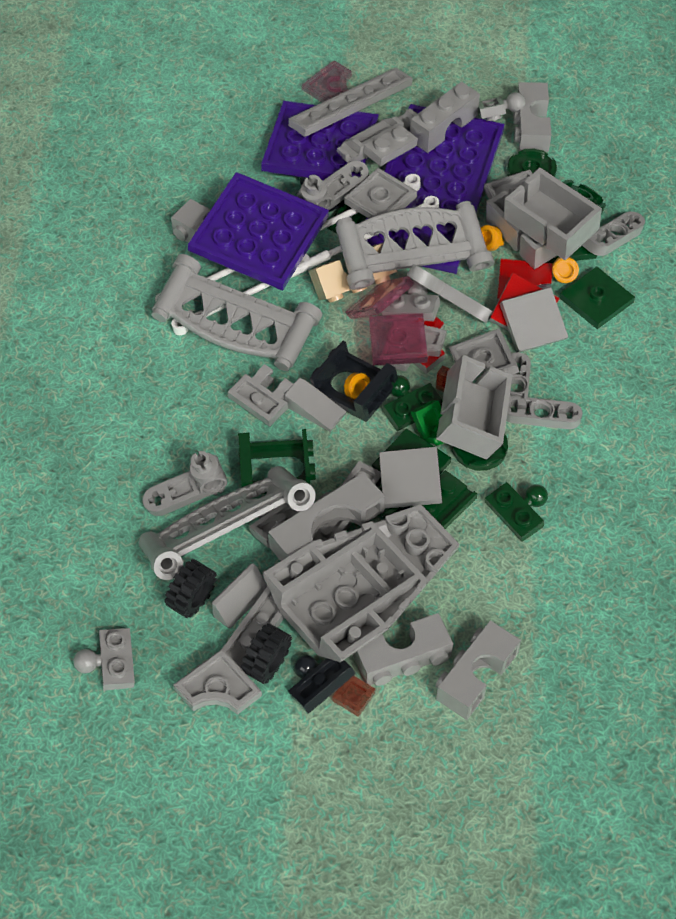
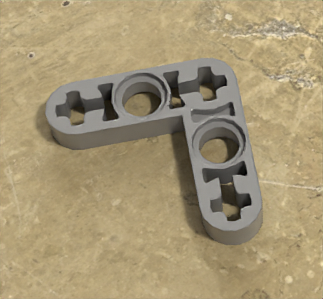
[582,211,645,256]
[407,264,493,323]
[506,352,583,429]

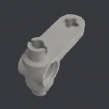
[297,161,369,210]
[143,451,227,516]

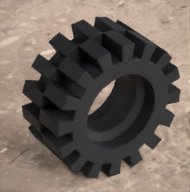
[164,559,217,618]
[241,623,292,684]

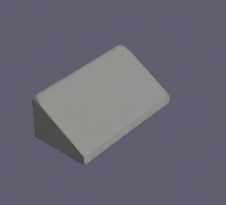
[212,563,267,628]

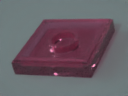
[345,276,414,319]
[369,313,428,366]

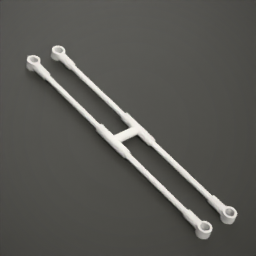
[155,174,439,335]

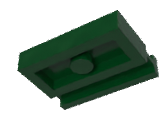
[410,470,477,529]

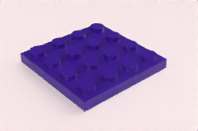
[261,100,379,180]
[188,172,329,291]

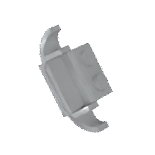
[337,109,418,166]

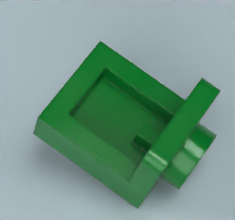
[411,400,444,446]

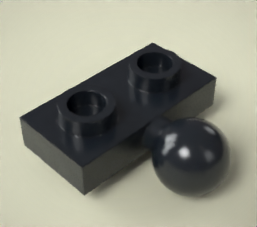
[288,655,356,714]

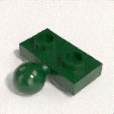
[383,375,443,431]
[485,482,548,542]

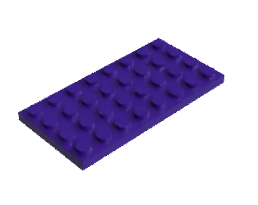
[366,104,505,274]

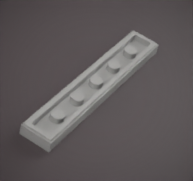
[289,68,412,137]

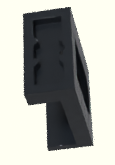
[310,341,398,422]

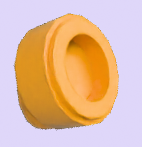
[481,225,504,251]
[552,257,579,283]
[344,373,371,400]

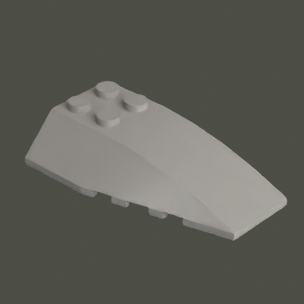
[263,504,460,662]

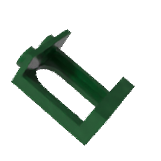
[238,429,316,494]

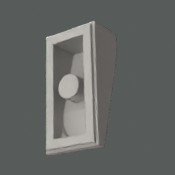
[285,378,346,432]

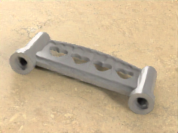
[336,201,494,290]
[151,254,322,371]
[139,466,316,580]

